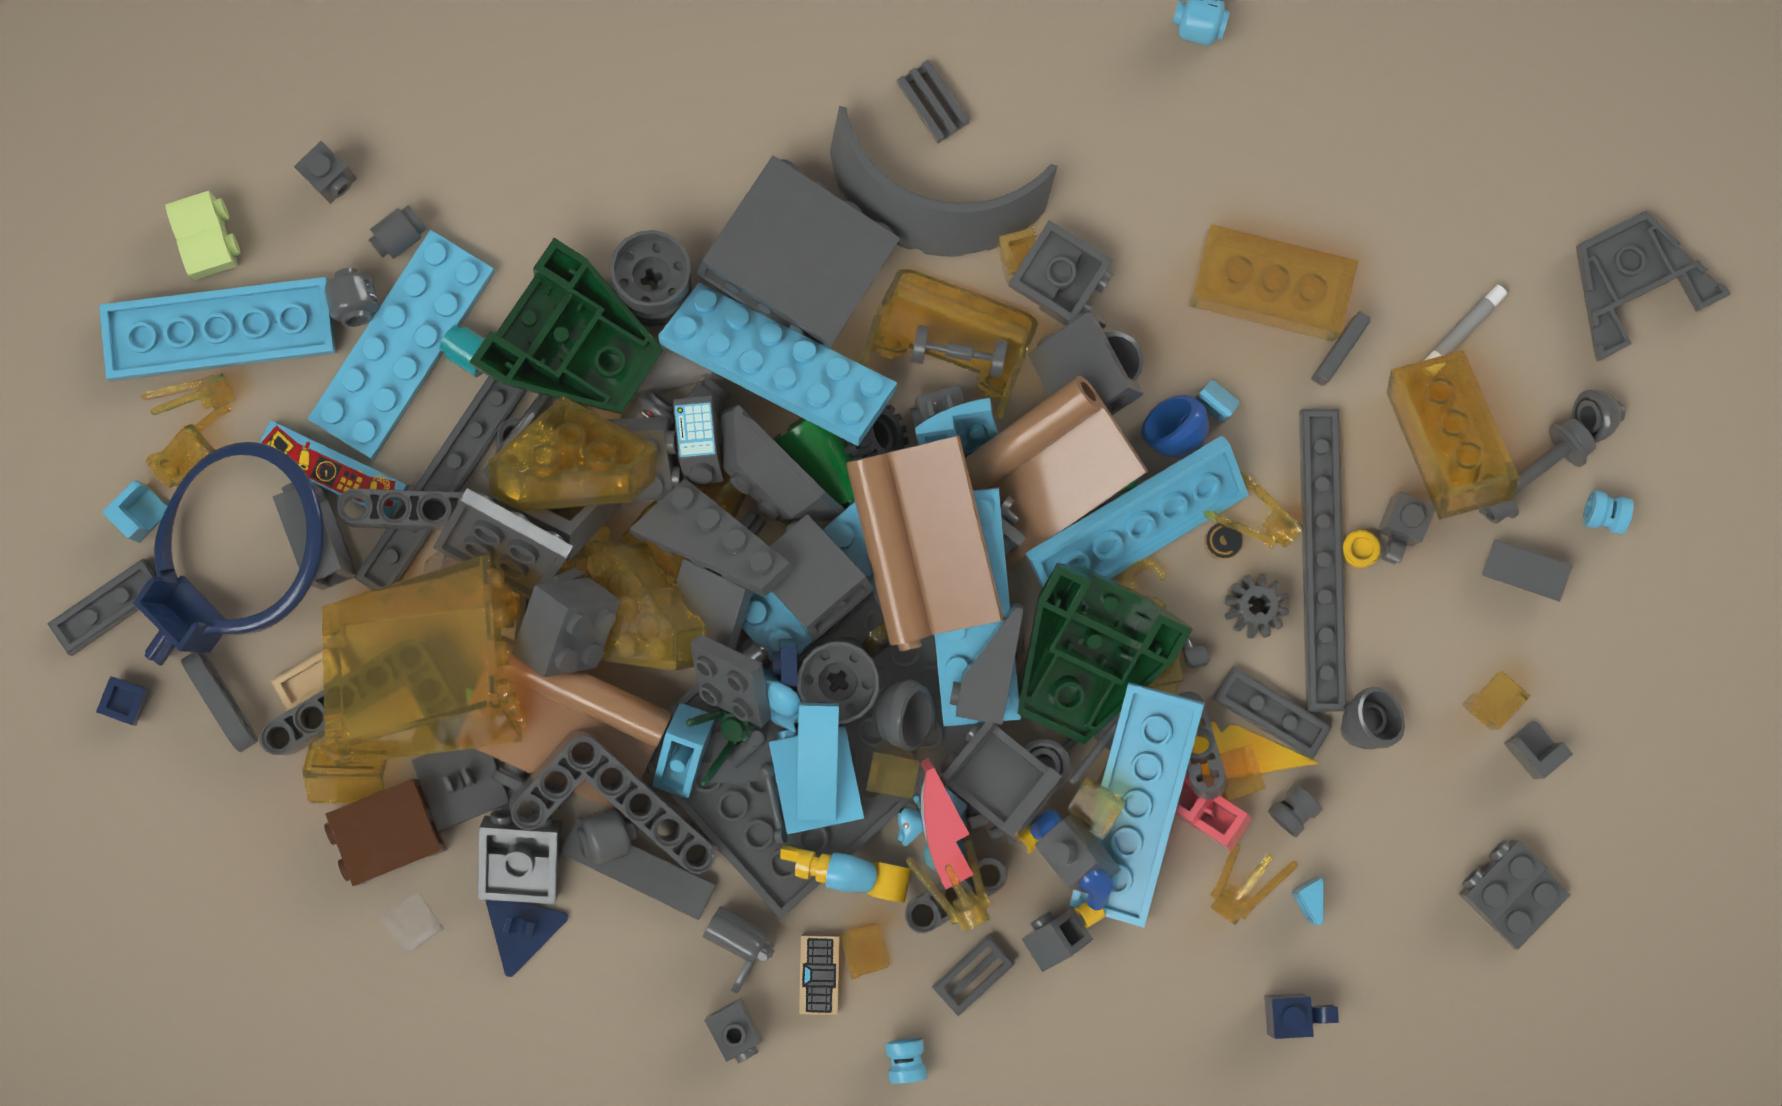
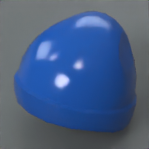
[1141,395,1209,459]

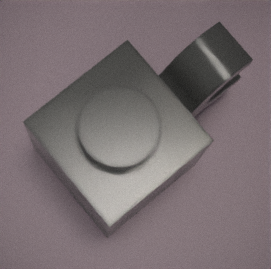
[910,385,965,428]
[1377,492,1436,565]

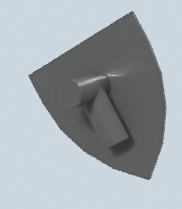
[711,720,786,784]

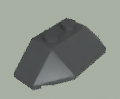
[720,404,845,522]

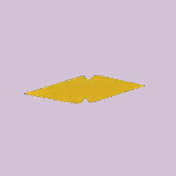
[1192,722,1318,778]

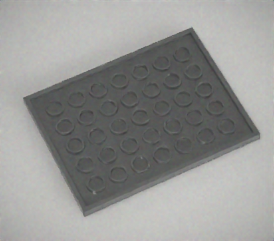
[647,593,984,919]

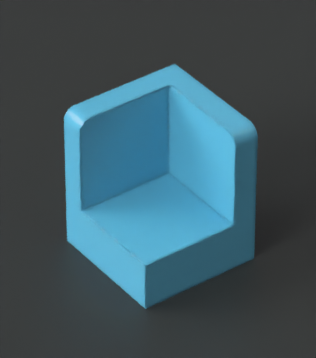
[102,480,167,543]

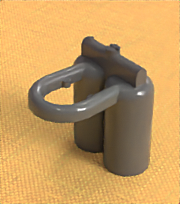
[703,906,775,993]

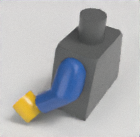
[1017,810,1121,928]

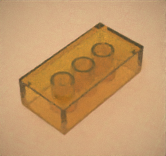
[1188,224,1358,342]
[1386,350,1519,520]

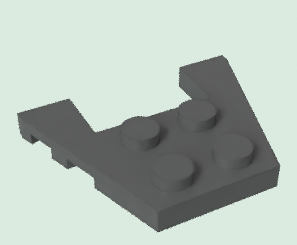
[1576,211,1731,361]

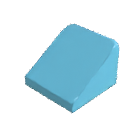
[1196,380,1240,423]
[1291,876,1323,926]

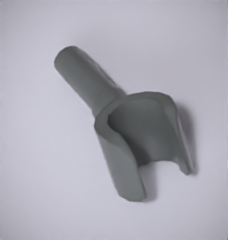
[1183,637,1209,668]

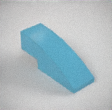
[797,703,839,821]

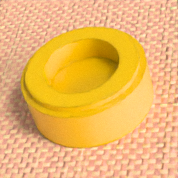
[1343,530,1381,569]

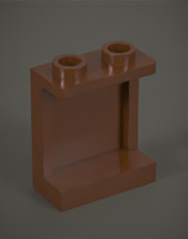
[324,779,447,886]

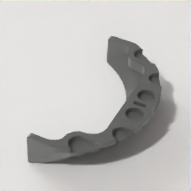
[830,106,1058,257]

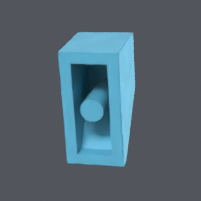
[652,703,715,799]

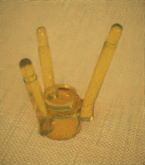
[141,373,236,443]
[1203,472,1303,549]
[906,839,991,932]
[1210,843,1298,925]

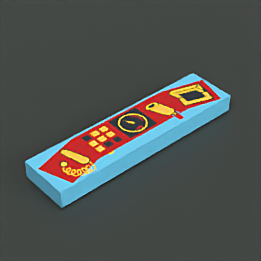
[259,420,409,519]

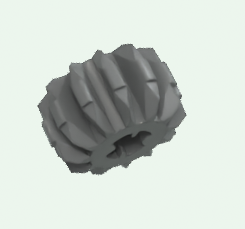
[1223,574,1289,639]

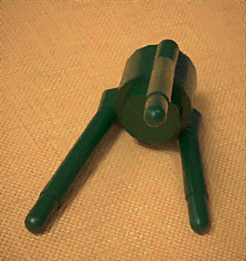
[686,708,757,787]

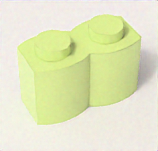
[165,191,241,280]

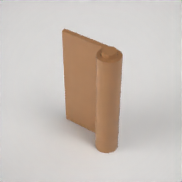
[965,376,1148,570]
[846,436,1004,651]
[454,635,673,815]

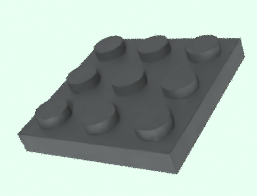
[433,488,573,600]

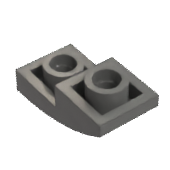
[1482,540,1573,602]

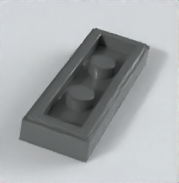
[47,558,157,656]
[1213,667,1332,759]

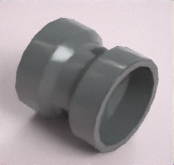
[1268,783,1323,838]

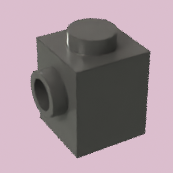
[294,141,357,204]
[1022,907,1093,972]
[704,998,763,1063]

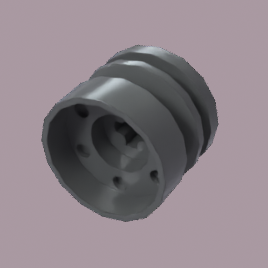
[610,230,692,327]
[797,640,879,724]

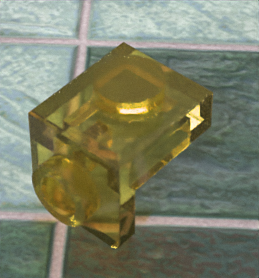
[145,424,215,488]

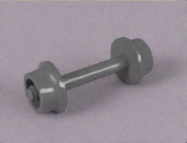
[1472,418,1596,524]

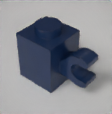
[1264,993,1339,1039]

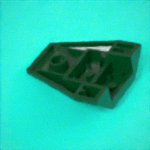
[469,238,663,414]
[1017,563,1193,744]

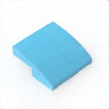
[915,398,998,458]

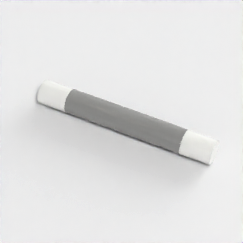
[1420,284,1508,374]

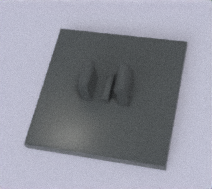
[412,742,510,832]

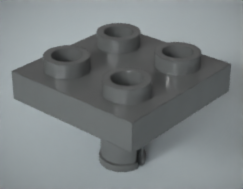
[690,634,771,728]

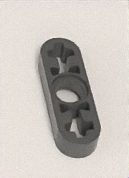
[181,652,258,752]
[1178,691,1227,800]

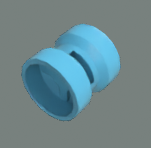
[1583,489,1634,535]
[885,1038,928,1084]

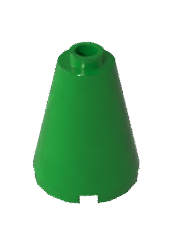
[772,417,855,509]

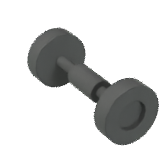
[911,324,1008,378]

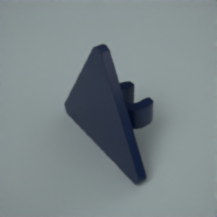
[485,900,568,977]

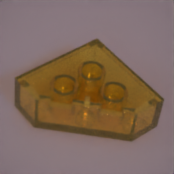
[488,396,657,511]
[586,540,706,671]

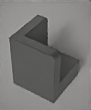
[1504,721,1573,779]

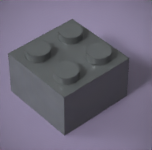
[511,577,621,677]

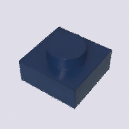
[772,638,797,686]
[96,676,150,726]

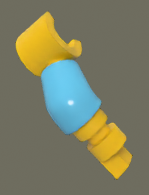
[780,845,912,903]

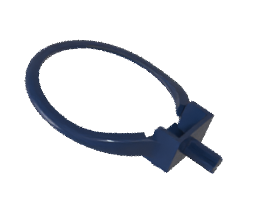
[133,442,324,665]

